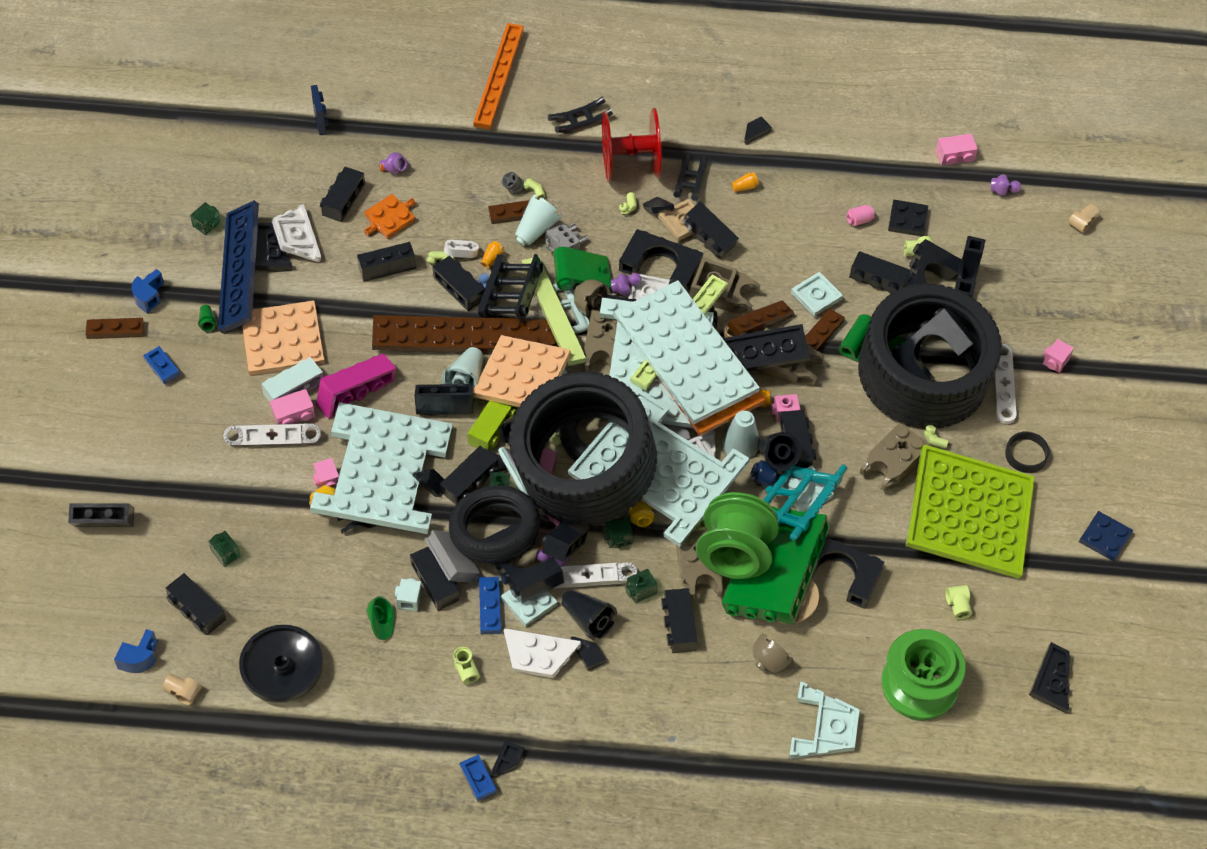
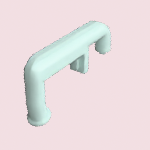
[552,284,589,334]
[498,447,529,496]

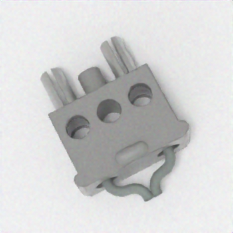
[545,223,588,252]

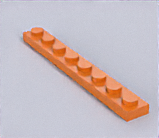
[473,23,524,130]

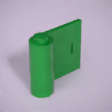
[553,247,611,291]
[838,314,906,362]

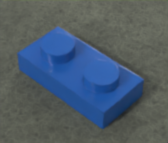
[143,346,180,384]
[459,754,497,802]

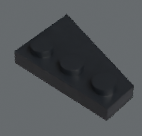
[255,223,293,271]
[1029,642,1070,713]

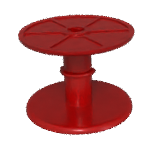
[602,108,662,182]

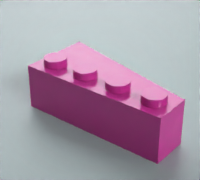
[316,353,396,419]

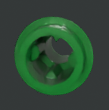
[198,305,217,332]

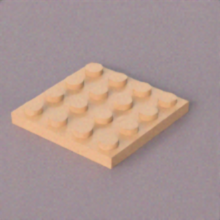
[242,301,325,376]
[473,335,571,407]

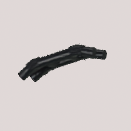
[548,96,613,134]
[673,152,708,201]

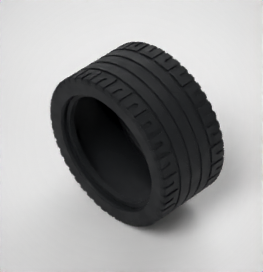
[858,283,1002,429]
[509,371,657,525]

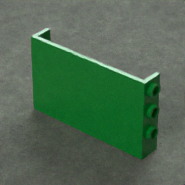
[721,506,830,625]

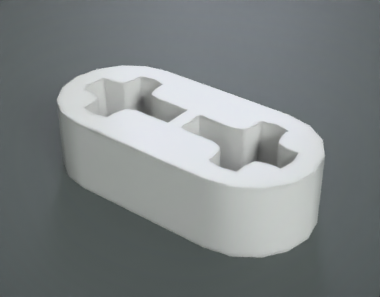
[444,240,479,258]

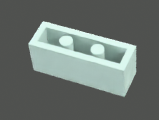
[262,357,323,401]

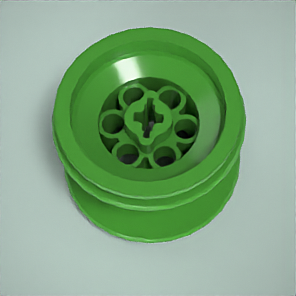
[696,492,779,579]
[881,629,966,721]

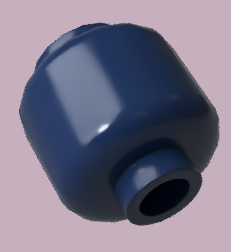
[750,460,780,488]

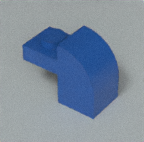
[132,269,164,314]
[114,629,158,673]

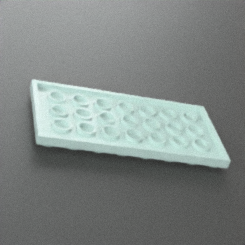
[613,281,760,425]

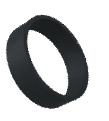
[1005,431,1049,473]

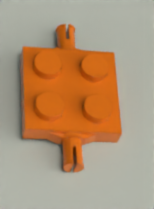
[364,194,416,239]

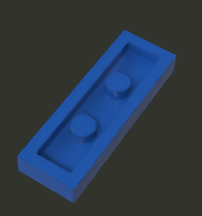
[479,577,501,635]

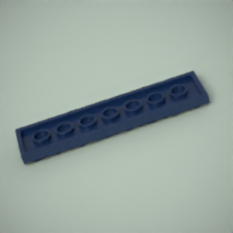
[218,200,259,333]

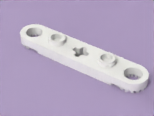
[994,344,1016,425]
[223,424,321,445]
[553,562,637,589]

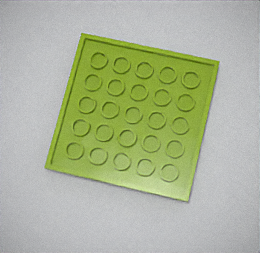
[906,444,1035,579]

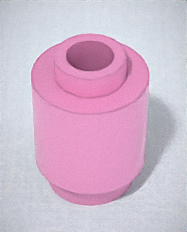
[846,205,874,226]

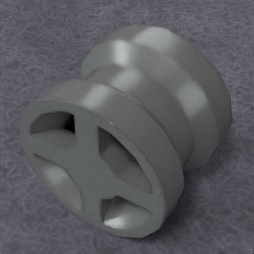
[502,172,524,194]

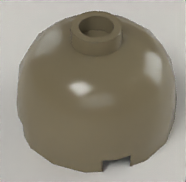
[574,279,609,317]
[752,633,793,672]

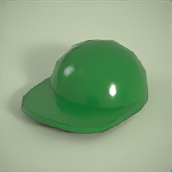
[366,596,394,640]

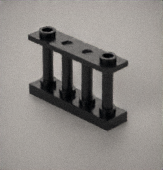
[477,254,543,323]

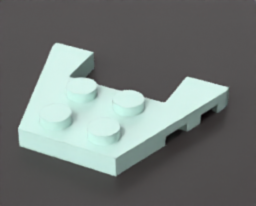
[789,682,859,758]

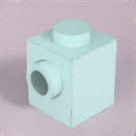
[395,578,422,612]

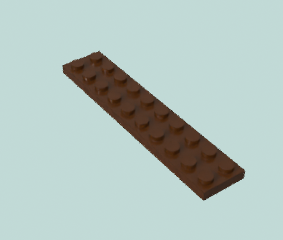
[372,315,559,353]

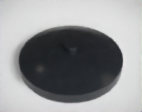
[239,625,323,702]

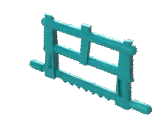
[763,464,847,541]

